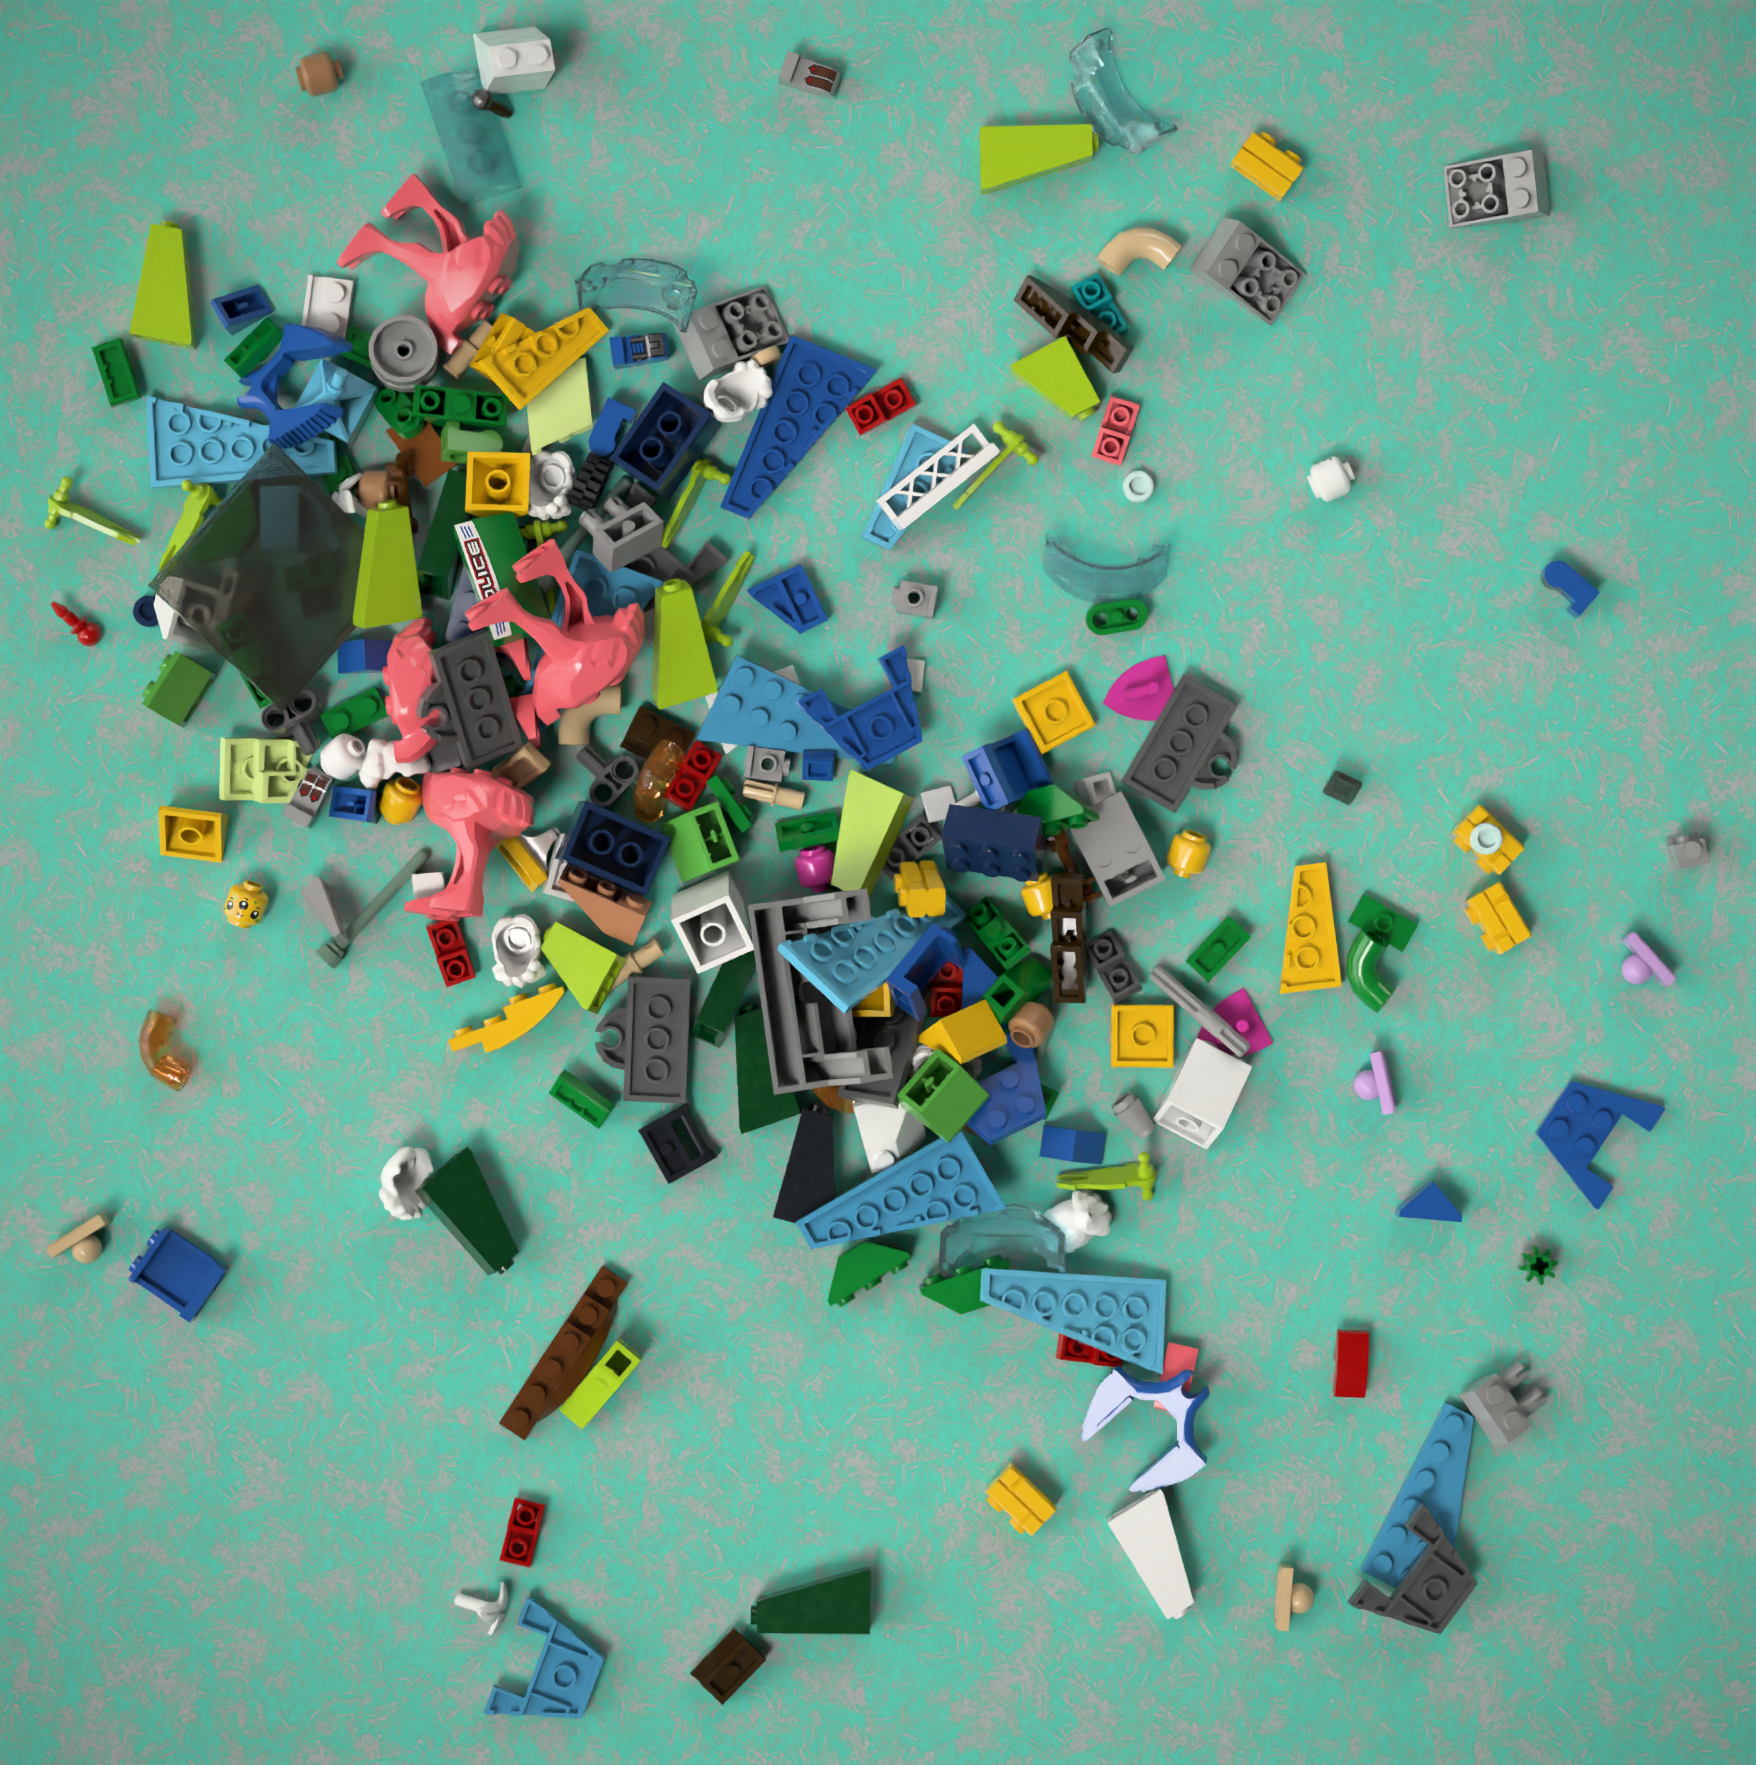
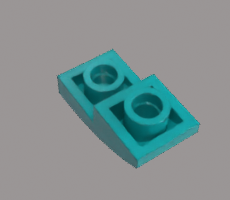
[1071,272,1129,336]

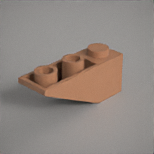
[558,864,652,946]

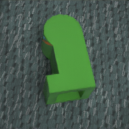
[441,421,503,464]

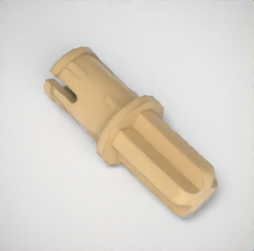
[742,779,805,811]

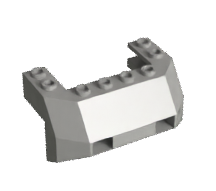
[748,888,894,1095]

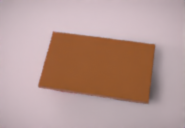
[386,417,458,487]

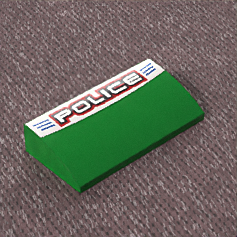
[453,512,551,648]

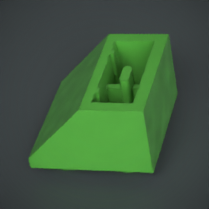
[142,651,217,728]
[661,801,741,883]
[897,1048,989,1144]

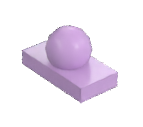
[1621,932,1676,986]
[1353,1050,1398,1115]

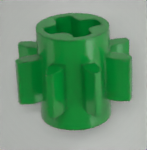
[1518,1245,1558,1285]

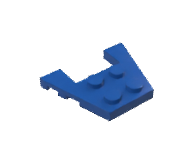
[796,645,923,771]
[967,1033,1046,1145]
[1535,1081,1665,1210]

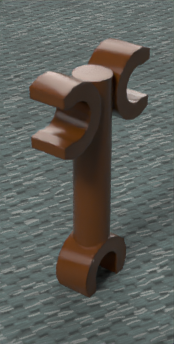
[385,453,418,537]
[1045,830,1103,910]

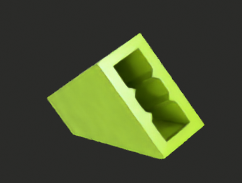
[979,124,1098,194]
[129,220,197,350]
[353,500,423,629]
[651,579,719,710]
[831,770,914,897]

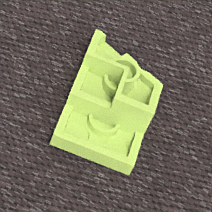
[527,358,593,455]
[219,737,320,803]

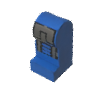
[609,333,670,370]
[588,397,638,459]
[1540,561,1600,618]

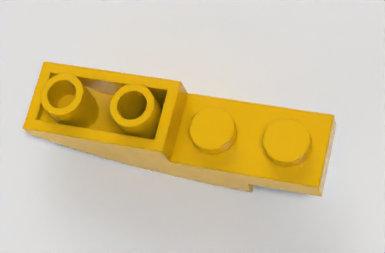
[448,983,566,1053]

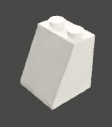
[473,26,555,95]
[671,870,754,974]
[1152,1038,1252,1150]

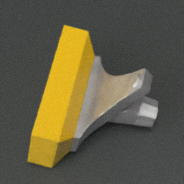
[495,827,560,893]

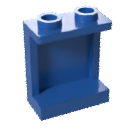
[961,728,1053,811]
[886,923,966,1022]
[128,1226,230,1323]

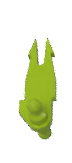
[952,421,1039,510]
[661,458,731,549]
[44,476,141,546]
[158,479,227,576]
[519,519,568,616]
[700,551,755,647]
[1057,1151,1157,1201]

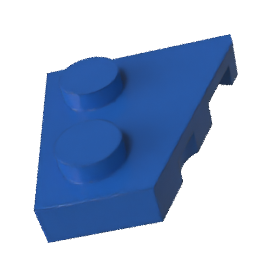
[747,564,828,634]

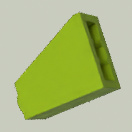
[1009,336,1100,421]
[541,921,627,1014]

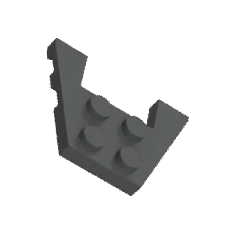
[625,482,729,612]
[1347,1503,1478,1634]

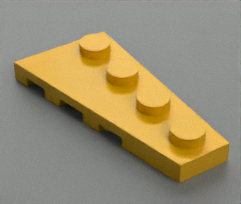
[478,307,610,410]
[1279,862,1342,994]

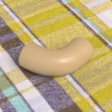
[1096,227,1182,277]
[558,683,622,746]

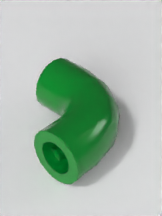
[1346,927,1396,1013]

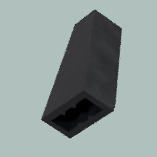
[773,1103,835,1224]

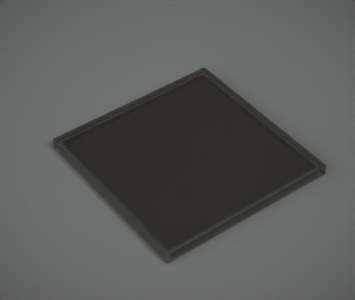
[148,444,365,711]

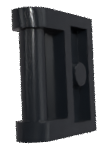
[638,1102,718,1184]

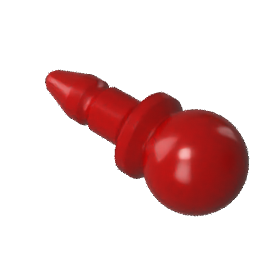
[51,602,102,647]

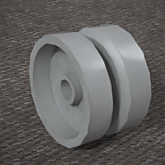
[369,315,439,392]

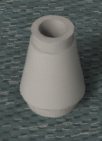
[1111,1091,1156,1139]

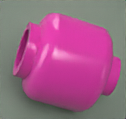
[794,844,835,893]

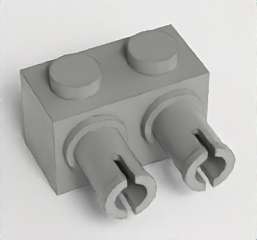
[579,495,663,573]
[1459,1361,1547,1446]

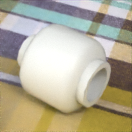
[1307,456,1355,502]
[320,734,366,780]

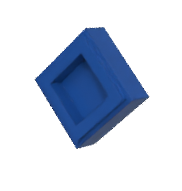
[802,750,834,781]

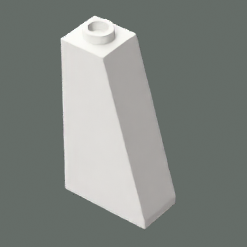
[1106,1488,1194,1619]

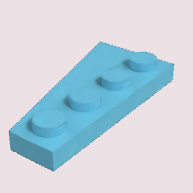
[860,424,968,551]

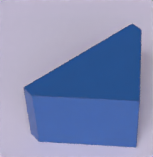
[210,285,273,336]
[337,639,393,674]
[329,786,382,824]
[961,947,998,1010]
[1039,1125,1105,1164]
[1395,1180,1462,1222]

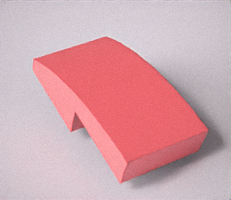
[1091,395,1140,466]
[1154,1342,1199,1411]

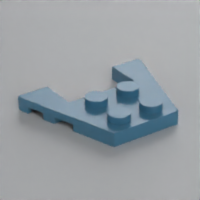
[483,1596,605,1718]

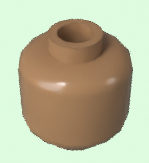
[296,52,344,97]
[354,470,398,509]
[1008,1002,1054,1048]

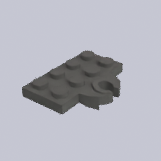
[416,629,523,770]
[1121,674,1238,813]
[595,976,691,1104]
[837,988,933,1109]

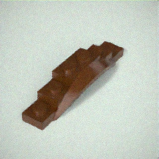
[499,1266,629,1441]

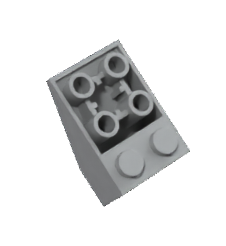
[1443,150,1550,229]
[1190,218,1306,326]
[674,286,789,381]
[1070,791,1166,907]

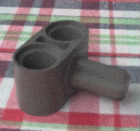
[261,689,323,756]
[576,745,640,808]

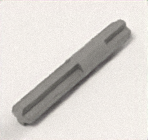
[1150,966,1250,1057]

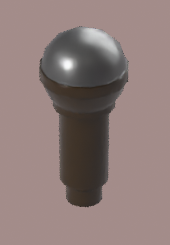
[471,89,512,118]

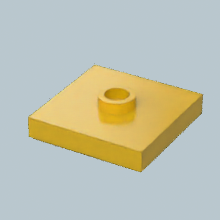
[1011,671,1096,755]
[1111,1005,1174,1068]

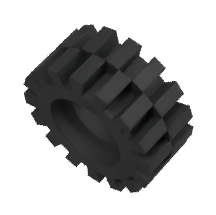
[568,452,614,512]

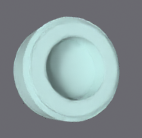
[1122,471,1154,503]
[1470,823,1503,855]

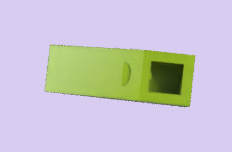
[558,1337,643,1430]

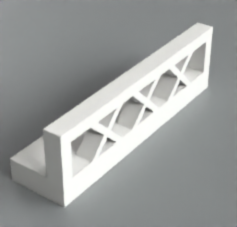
[876,424,1000,530]

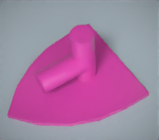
[1103,655,1173,721]
[1198,988,1273,1056]

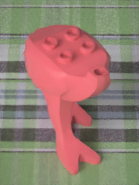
[336,174,519,355]
[465,539,646,726]
[383,617,542,764]
[404,768,534,921]

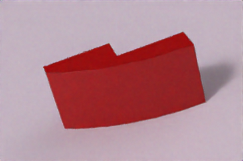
[845,378,918,436]
[663,740,723,812]
[426,921,476,987]
[930,953,963,1017]
[1332,1329,1369,1398]
[1055,1333,1123,1368]
[499,1498,545,1569]

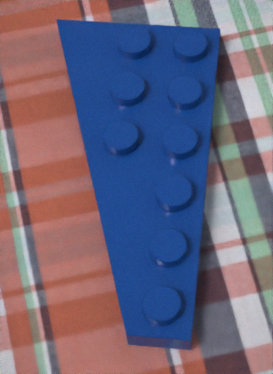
[720,335,877,520]

